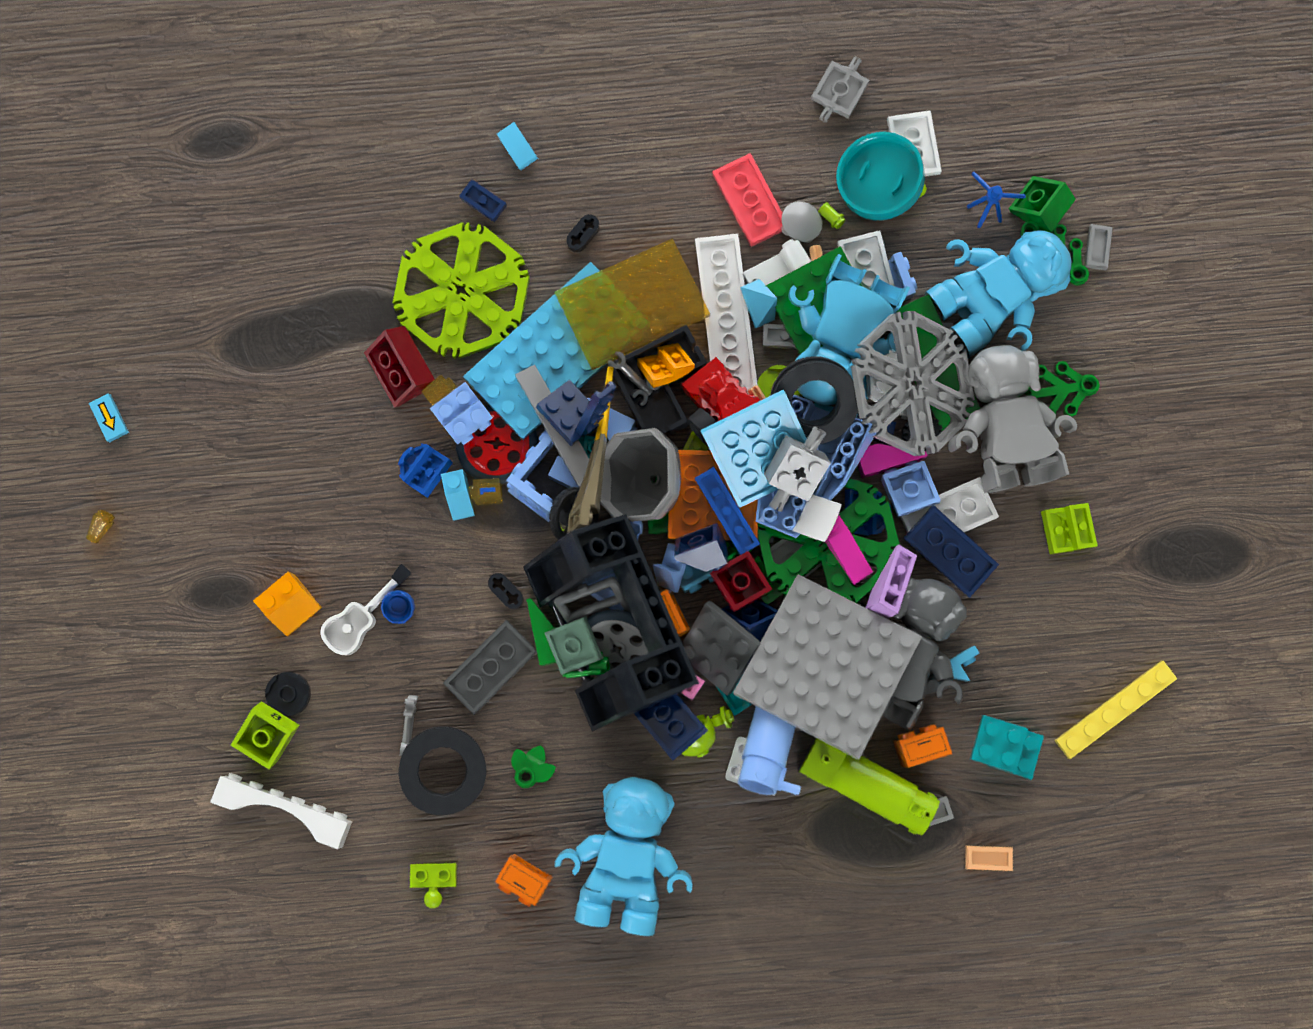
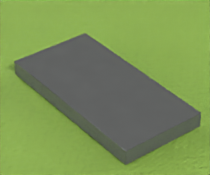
[443,620,537,715]

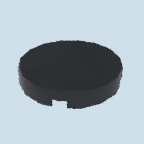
[265,672,311,716]

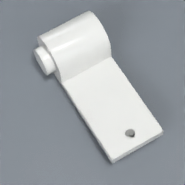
[743,239,811,285]

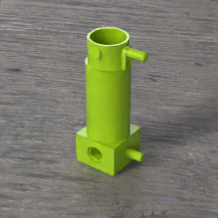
[798,738,940,836]

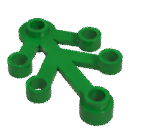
[1020,221,1089,286]
[1019,361,1099,417]

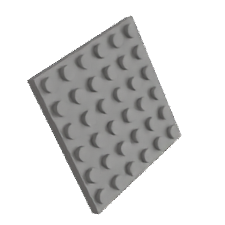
[734,574,922,760]

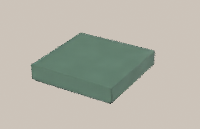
[545,616,603,675]

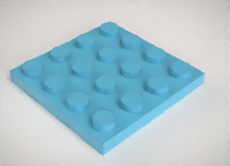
[701,390,807,508]

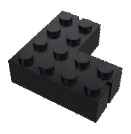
[608,325,707,436]

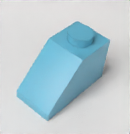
[441,469,475,521]

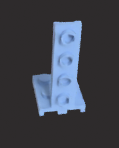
[506,430,554,522]

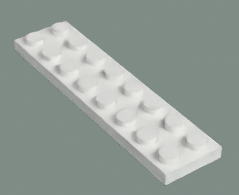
[695,234,757,394]

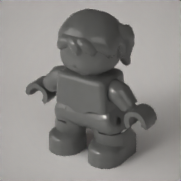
[882,578,967,731]

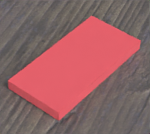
[712,153,782,247]

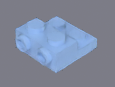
[430,382,493,445]
[881,461,941,517]

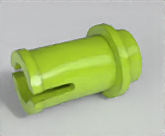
[818,202,846,229]

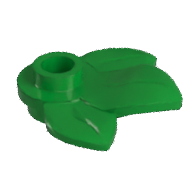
[511,746,556,788]

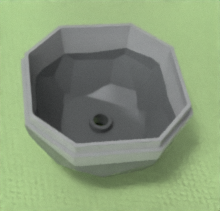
[600,428,681,522]

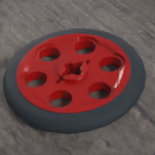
[456,405,538,485]

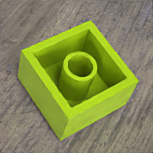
[231,701,300,769]

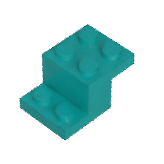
[970,715,1044,780]

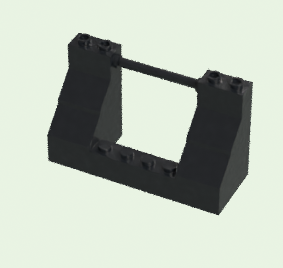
[523,514,699,732]

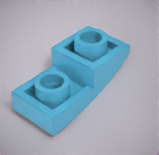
[497,122,538,170]

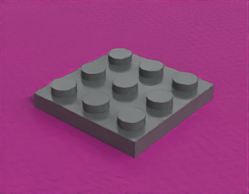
[682,601,761,695]

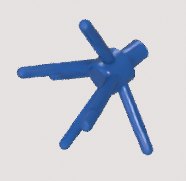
[967,172,1026,228]

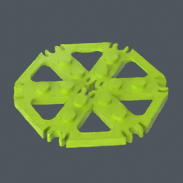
[393,222,530,359]

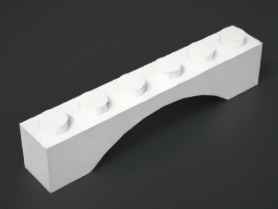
[211,773,352,849]

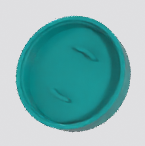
[836,132,925,220]

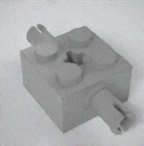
[764,426,831,512]

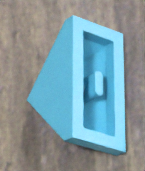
[740,279,777,328]

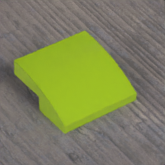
[1041,503,1098,555]

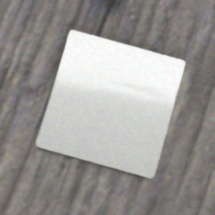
[793,495,841,542]

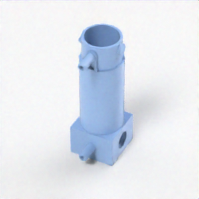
[738,706,801,795]

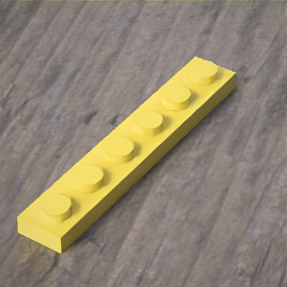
[1054,660,1177,759]

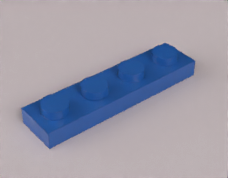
[694,467,760,555]

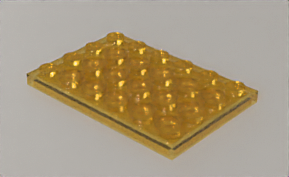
[554,238,710,370]

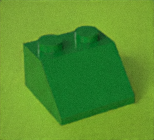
[1009,176,1076,233]

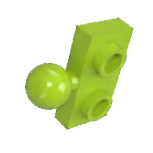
[410,863,457,909]

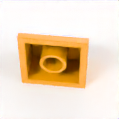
[253,572,322,637]

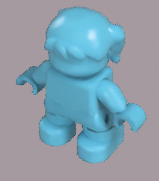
[925,230,1071,359]
[788,254,910,405]
[555,777,692,936]

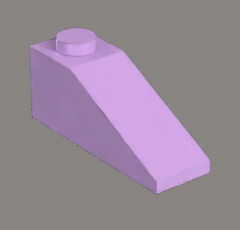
[866,545,917,619]

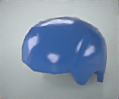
[381,590,415,624]

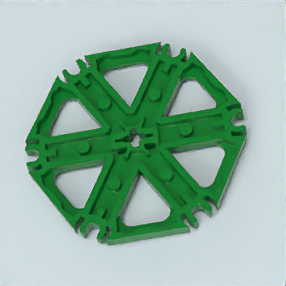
[758,478,900,604]

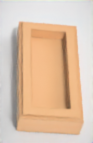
[965,845,1013,871]

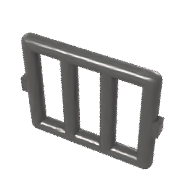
[554,577,637,647]

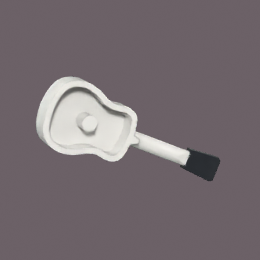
[321,564,412,655]

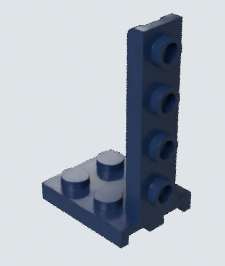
[536,380,617,446]

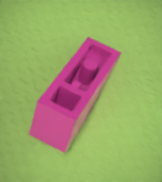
[857,443,928,479]
[825,514,873,585]

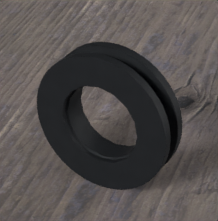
[770,356,858,444]
[399,726,486,815]

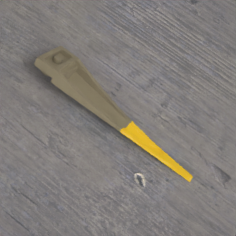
[567,366,614,533]

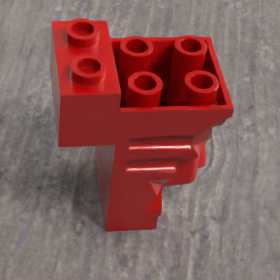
[682,357,760,422]

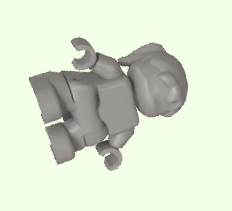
[948,345,1077,493]

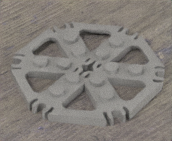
[851,311,975,456]

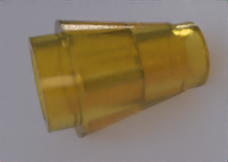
[86,509,115,544]

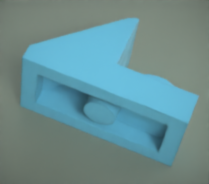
[950,645,979,682]

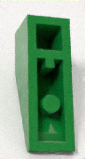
[526,598,556,666]

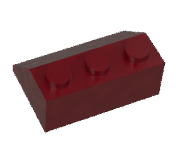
[364,326,436,408]

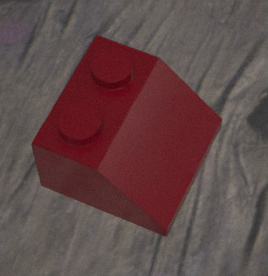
[710,551,772,612]

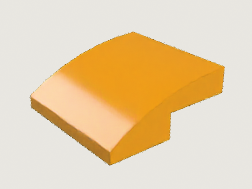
[637,343,695,388]

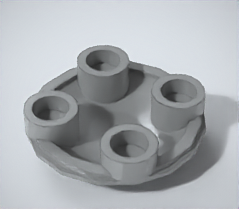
[781,201,822,243]

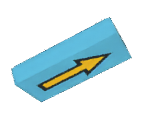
[89,393,129,443]

